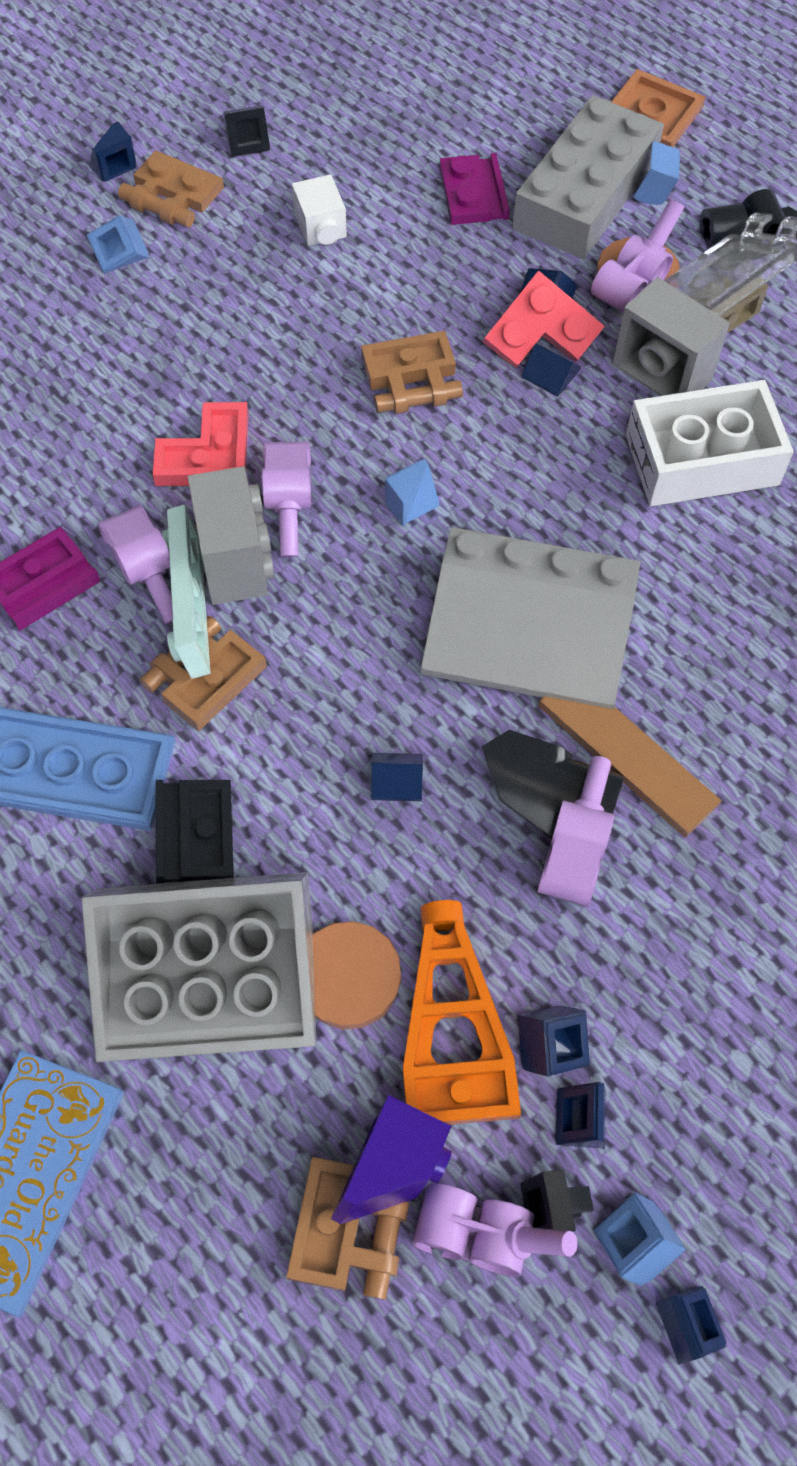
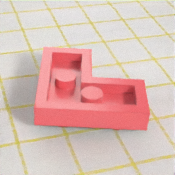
[483,271,605,368]
[153,402,249,486]

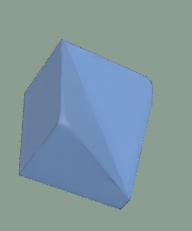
[634,141,680,205]
[86,215,148,274]
[385,459,439,526]
[594,1192,686,1286]

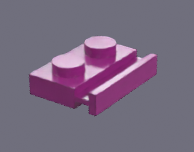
[439,153,510,225]
[0,526,101,631]

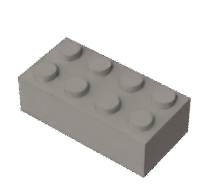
[512,95,664,260]

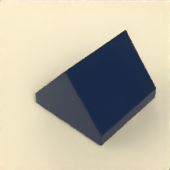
[521,343,581,397]
[371,753,423,802]
[556,1082,606,1149]
[656,1286,727,1365]

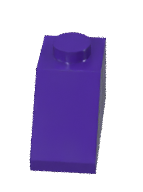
[331,1095,452,1224]

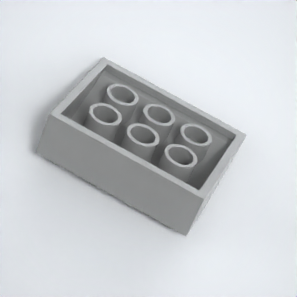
[420,527,641,709]
[81,872,316,1062]

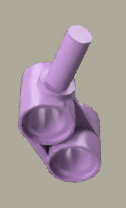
[591,198,685,313]
[262,441,311,558]
[97,505,173,624]
[537,756,615,907]
[412,1183,578,1277]

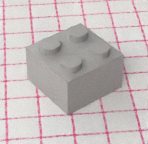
[613,277,730,396]
[187,466,275,605]

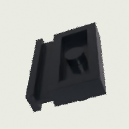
[155,780,234,884]

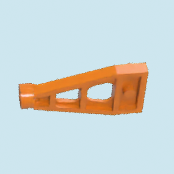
[403,900,521,1125]

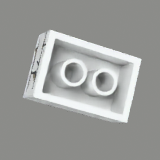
[626,380,794,506]

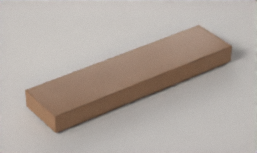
[539,696,722,838]

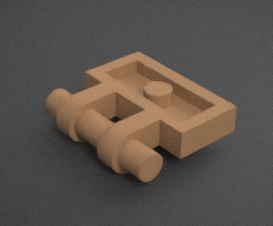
[118,150,224,228]
[361,330,463,414]
[139,616,267,732]
[286,1157,410,1300]

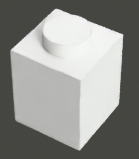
[292,175,347,246]

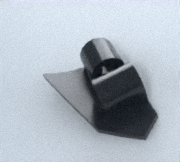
[700,189,797,274]
[482,730,624,839]

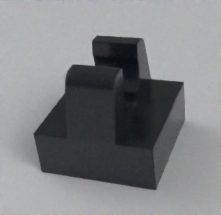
[223,105,271,156]
[520,1169,594,1232]

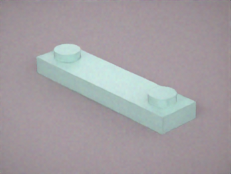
[162,505,211,679]

